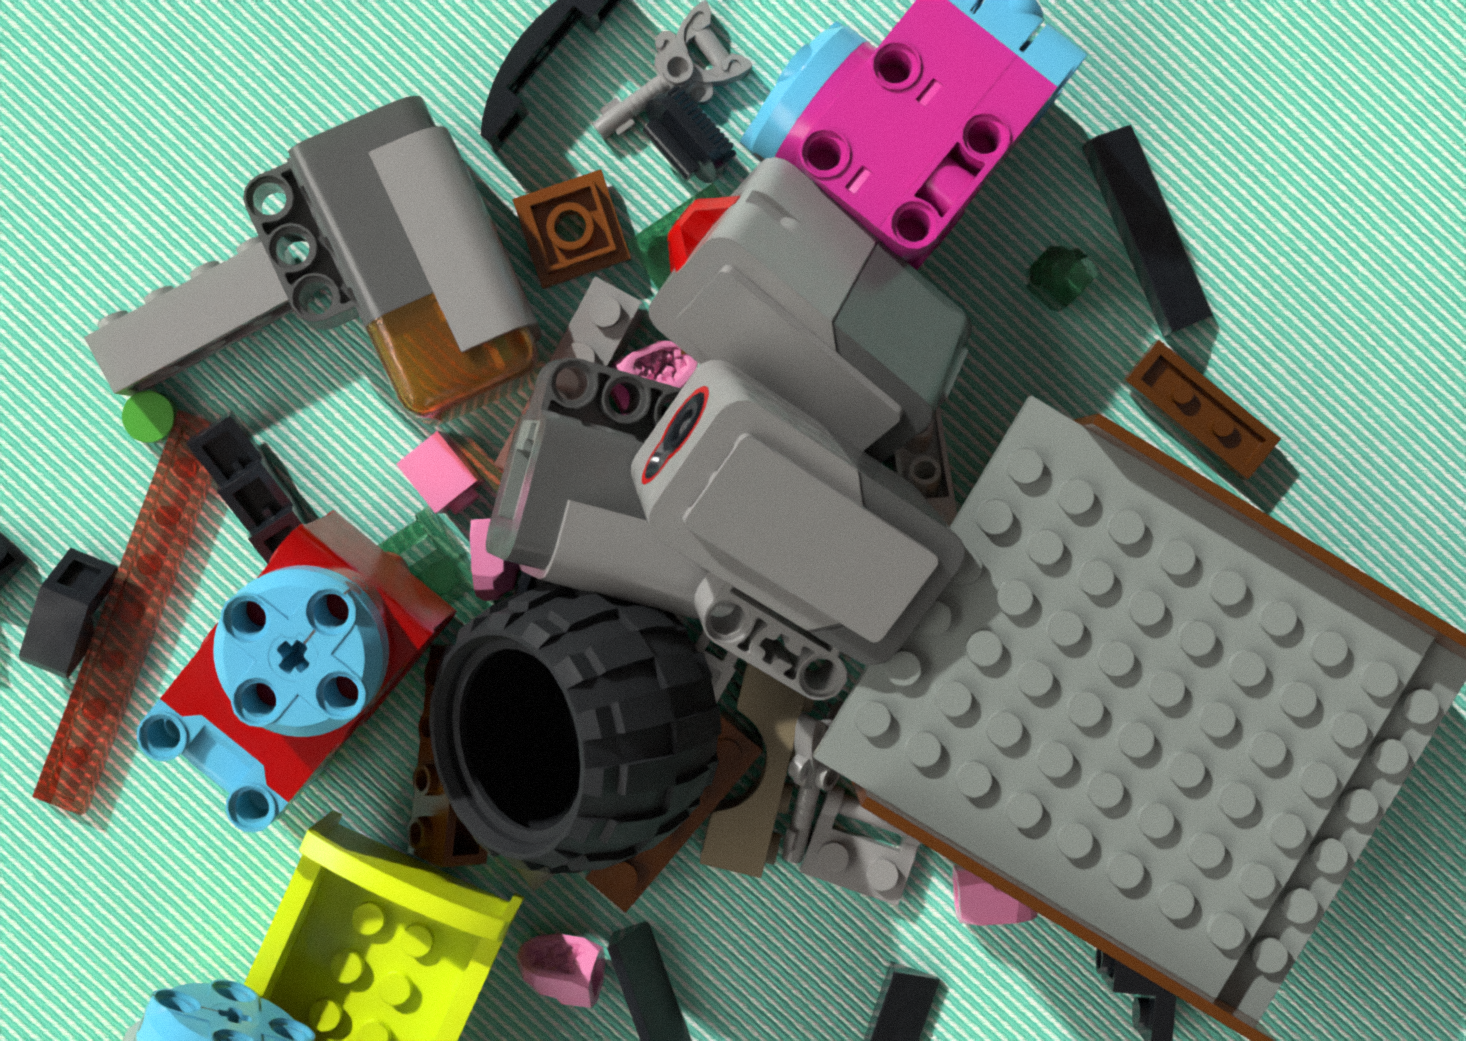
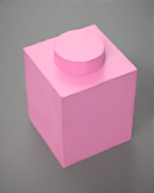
[396,431,485,515]

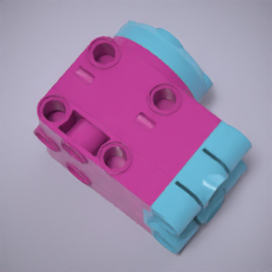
[740,0,1088,270]

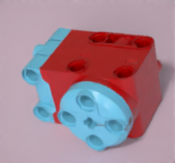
[136,510,458,833]

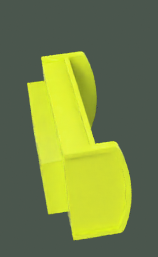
[244,810,524,1041]

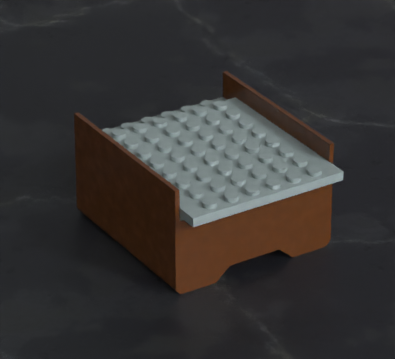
[813,396,1466,1041]

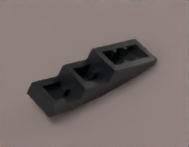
[186,411,312,564]

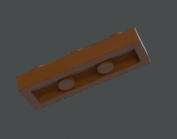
[1121,340,1281,480]

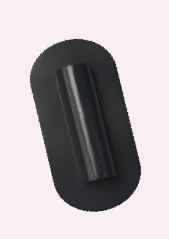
[642,85,736,183]

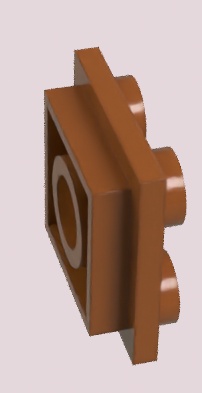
[512,169,632,289]

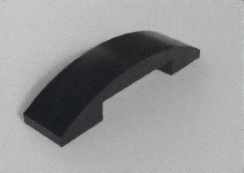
[480,0,622,153]

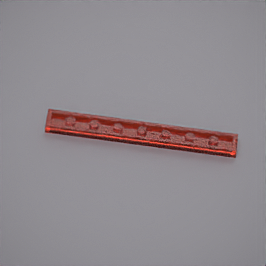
[32,410,213,815]

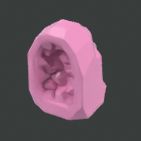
[610,340,698,413]
[470,519,521,601]
[952,865,1038,926]
[516,933,606,1008]

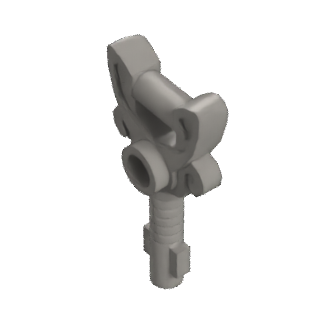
[592,0,752,140]
[782,701,844,863]

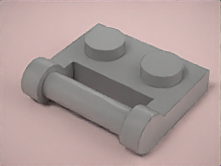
[799,785,921,906]

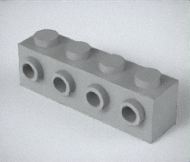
[84,236,315,397]

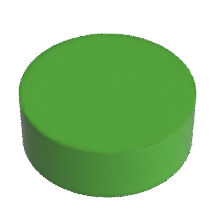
[122,391,180,443]

